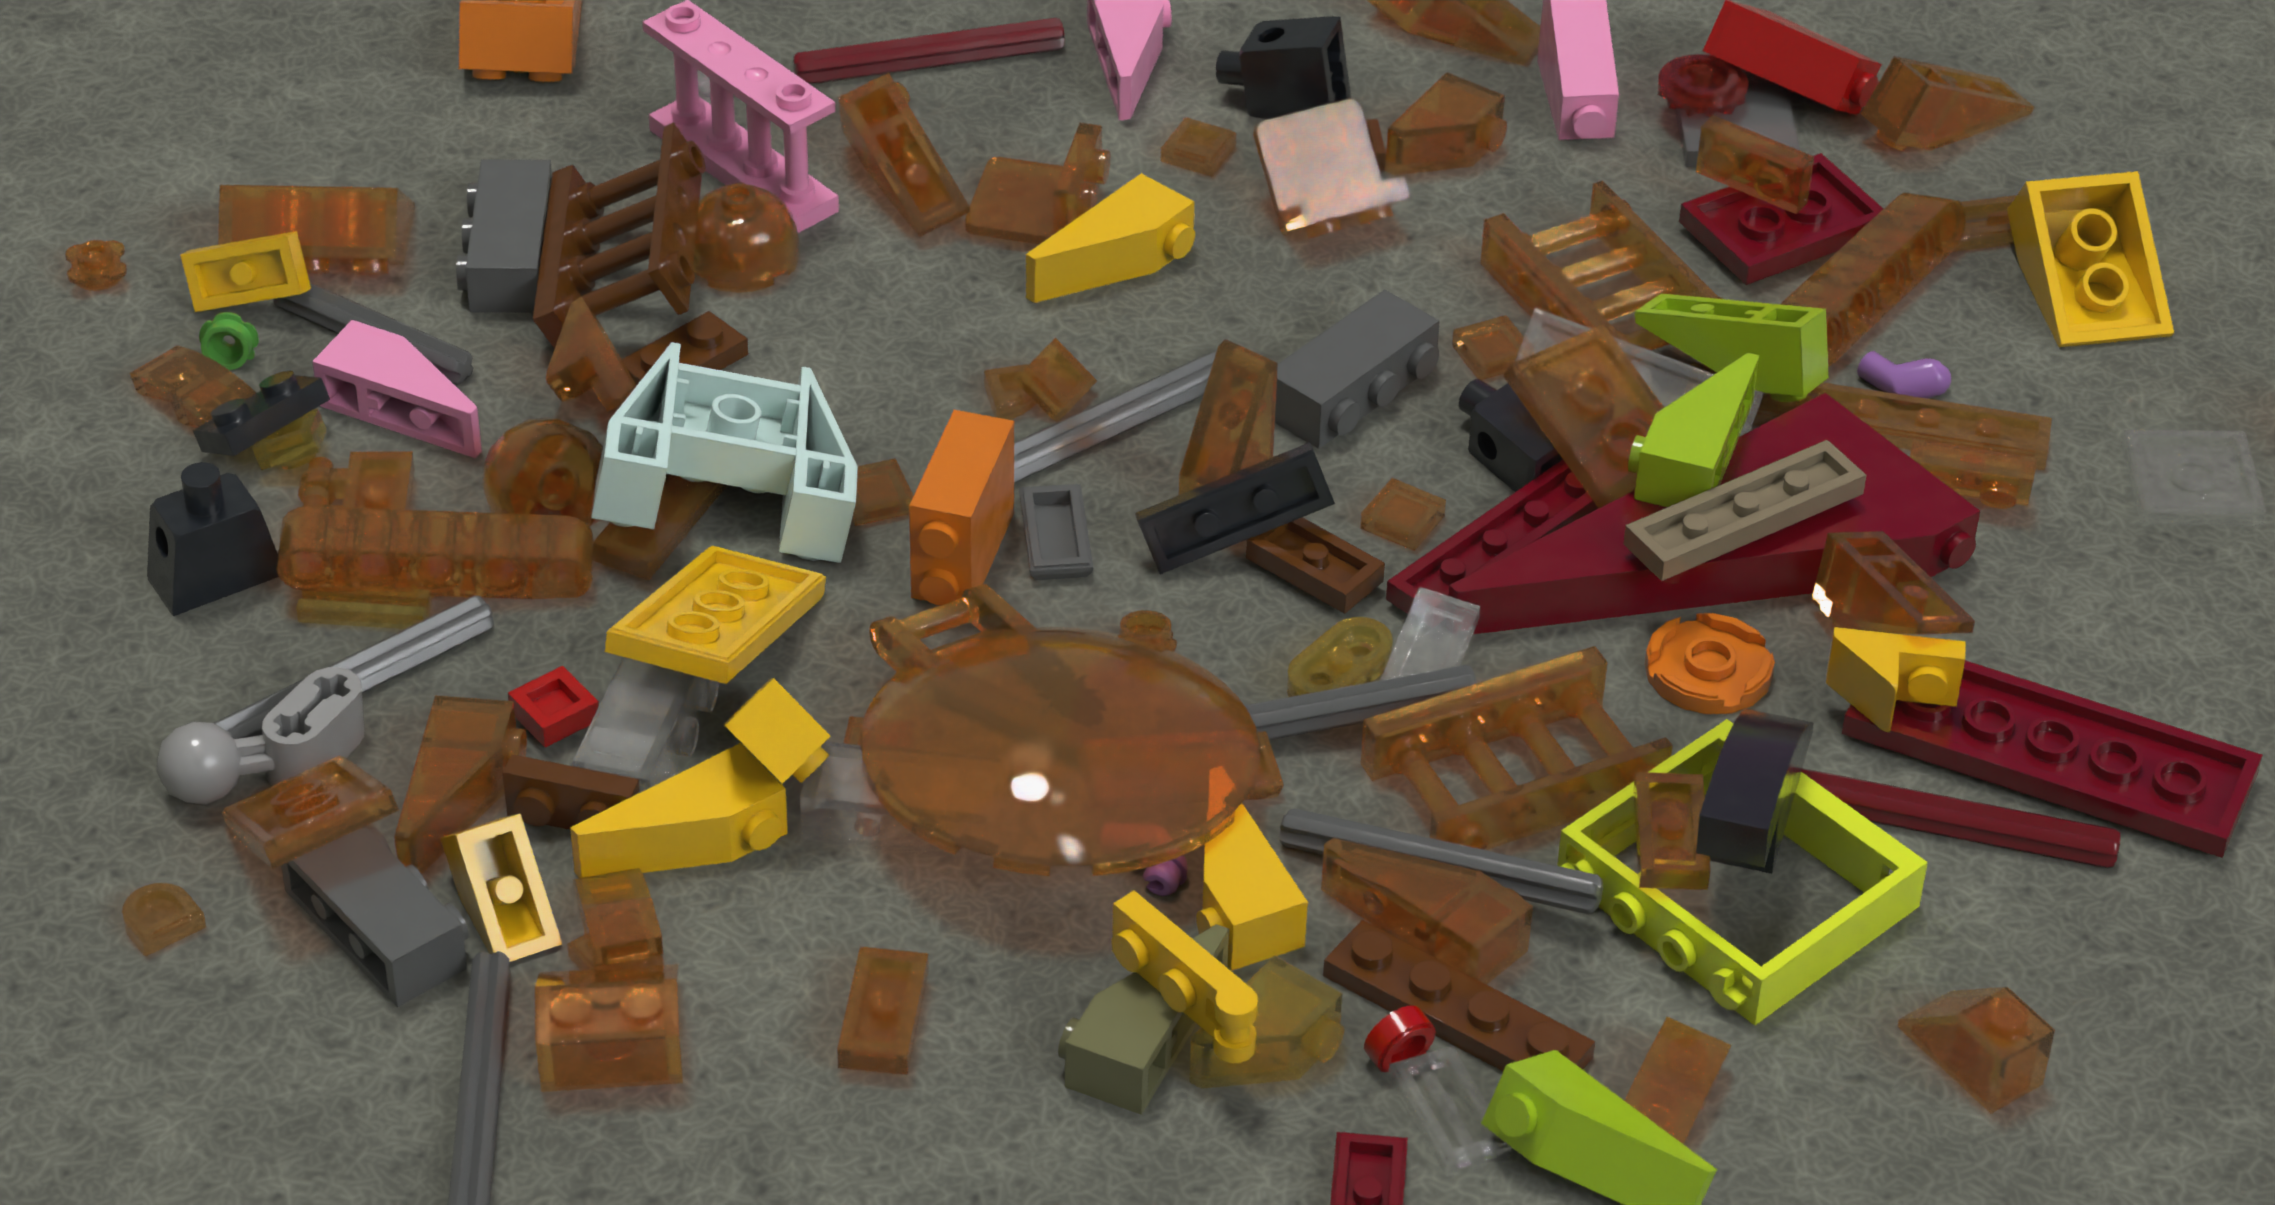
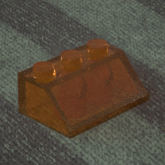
[218,185,415,275]

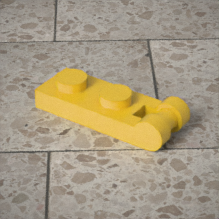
[1111,890,1258,1064]

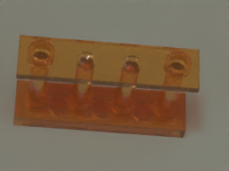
[1480,180,1723,397]
[1360,646,1673,850]

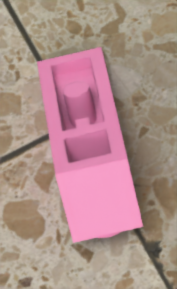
[1087,0,1171,120]
[312,320,482,458]

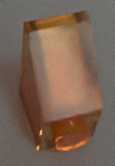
[1385,72,1507,175]
[1897,987,2055,1114]

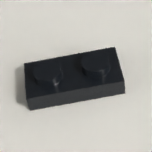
[192,371,330,456]

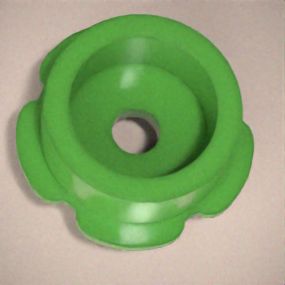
[199,312,259,370]

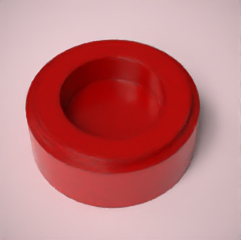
[1364,1005,1436,1073]

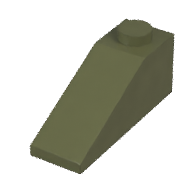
[1058,924,1229,1115]

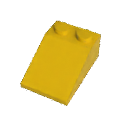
[2007,171,2174,347]

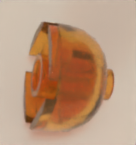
[693,183,800,293]
[482,417,603,546]

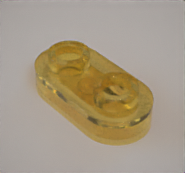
[1287,617,1393,697]

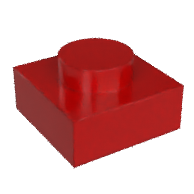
[508,665,600,748]

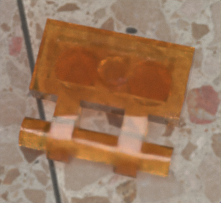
[292,451,415,558]

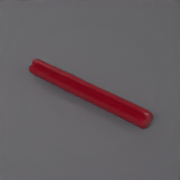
[793,18,1065,84]
[1801,768,2121,868]

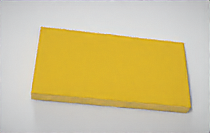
[605,546,826,684]

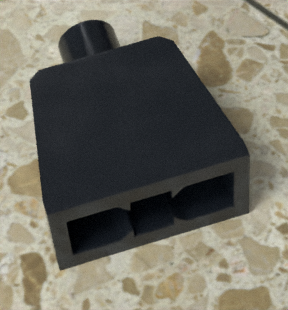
[1216,16,1352,124]
[1458,371,1612,492]
[147,462,285,616]

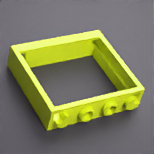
[1557,719,1928,1025]

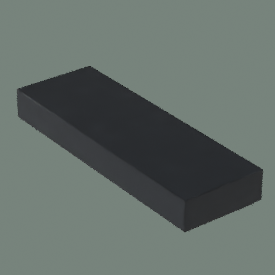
[1135,442,1335,575]

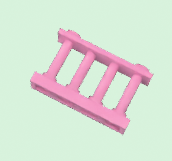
[643,0,839,235]

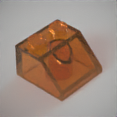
[535,964,683,1092]

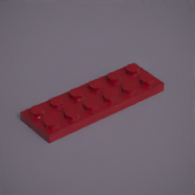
[1842,660,2263,858]

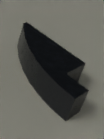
[1696,709,1814,874]

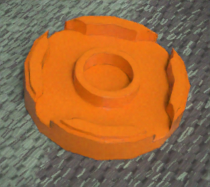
[1645,613,1775,714]

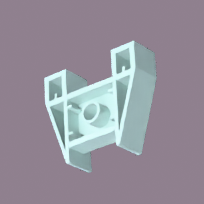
[591,342,858,563]

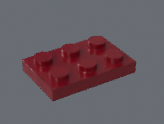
[1679,153,1890,285]

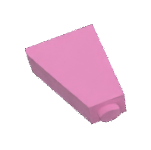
[1537,0,1619,140]

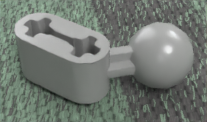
[156,667,365,805]

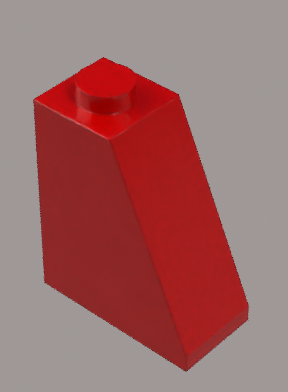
[1703,0,1882,115]

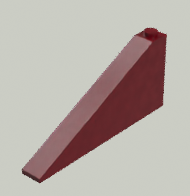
[1445,392,1980,637]

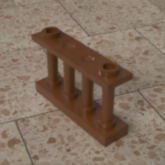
[533,122,706,359]

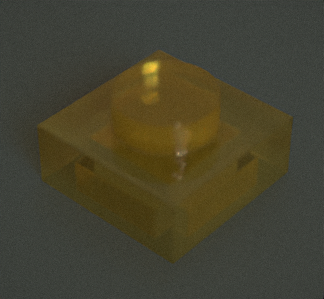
[252,408,327,471]

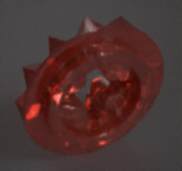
[1658,54,1748,119]

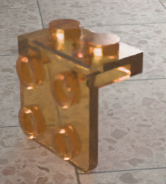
[1253,99,1410,239]
[965,122,1111,245]

